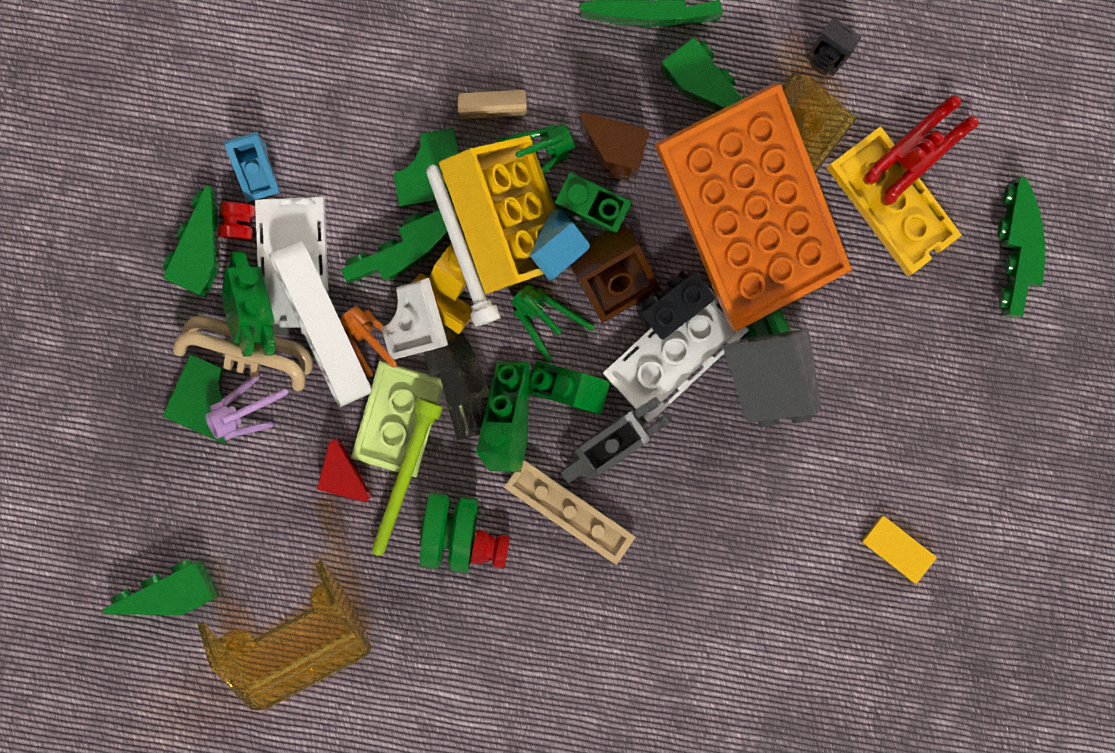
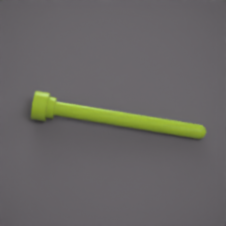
[372,397,444,556]

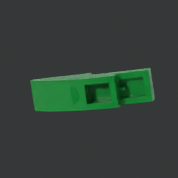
[997,177,1045,318]
[341,199,459,284]

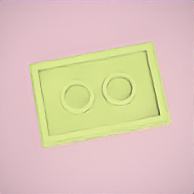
[351,360,445,477]

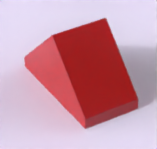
[317,438,373,502]

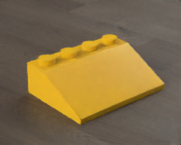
[439,135,556,294]

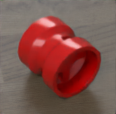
[218,202,255,240]
[471,530,510,569]

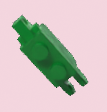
[222,252,275,357]

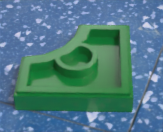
[393,128,459,208]
[162,354,230,444]

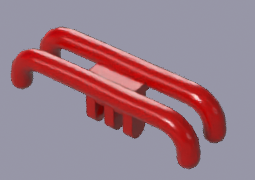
[863,95,979,206]

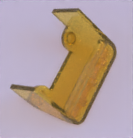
[198,560,371,711]

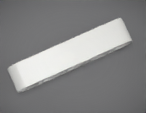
[269,240,371,407]

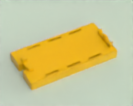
[826,126,962,277]

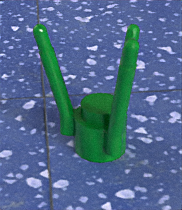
[496,123,575,174]
[510,284,595,362]

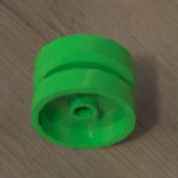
[419,493,479,574]

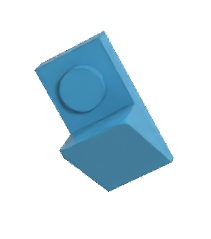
[224,132,280,202]
[530,208,590,280]

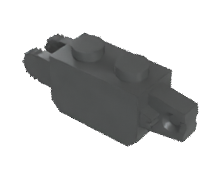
[561,396,673,483]

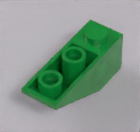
[660,37,747,112]
[162,185,221,297]
[476,362,530,472]
[102,558,219,615]

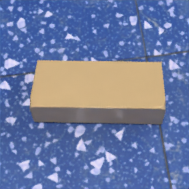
[458,90,527,119]

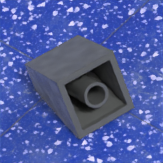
[724,328,822,427]

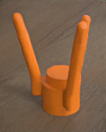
[339,306,397,378]

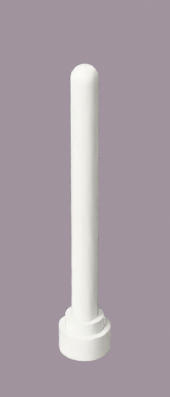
[426,165,501,327]

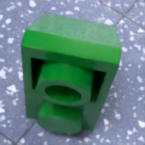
[555,172,632,233]
[529,360,610,415]

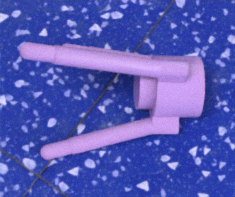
[205,375,288,441]

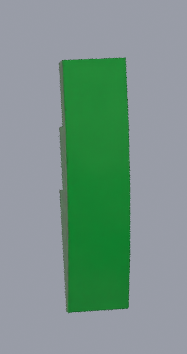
[579,0,723,27]

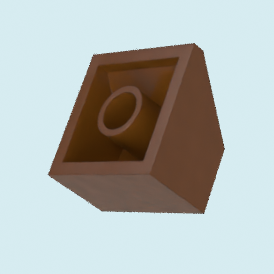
[580,112,650,182]
[569,222,661,323]

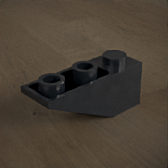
[805,17,861,76]

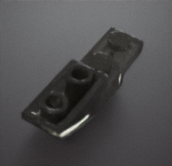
[423,323,490,440]

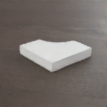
[381,278,448,359]

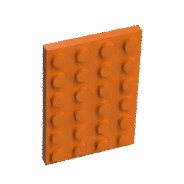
[654,83,852,332]

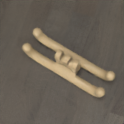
[173,315,313,391]

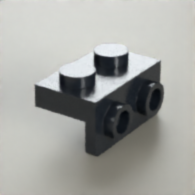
[637,270,715,340]

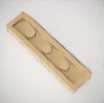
[504,460,636,565]

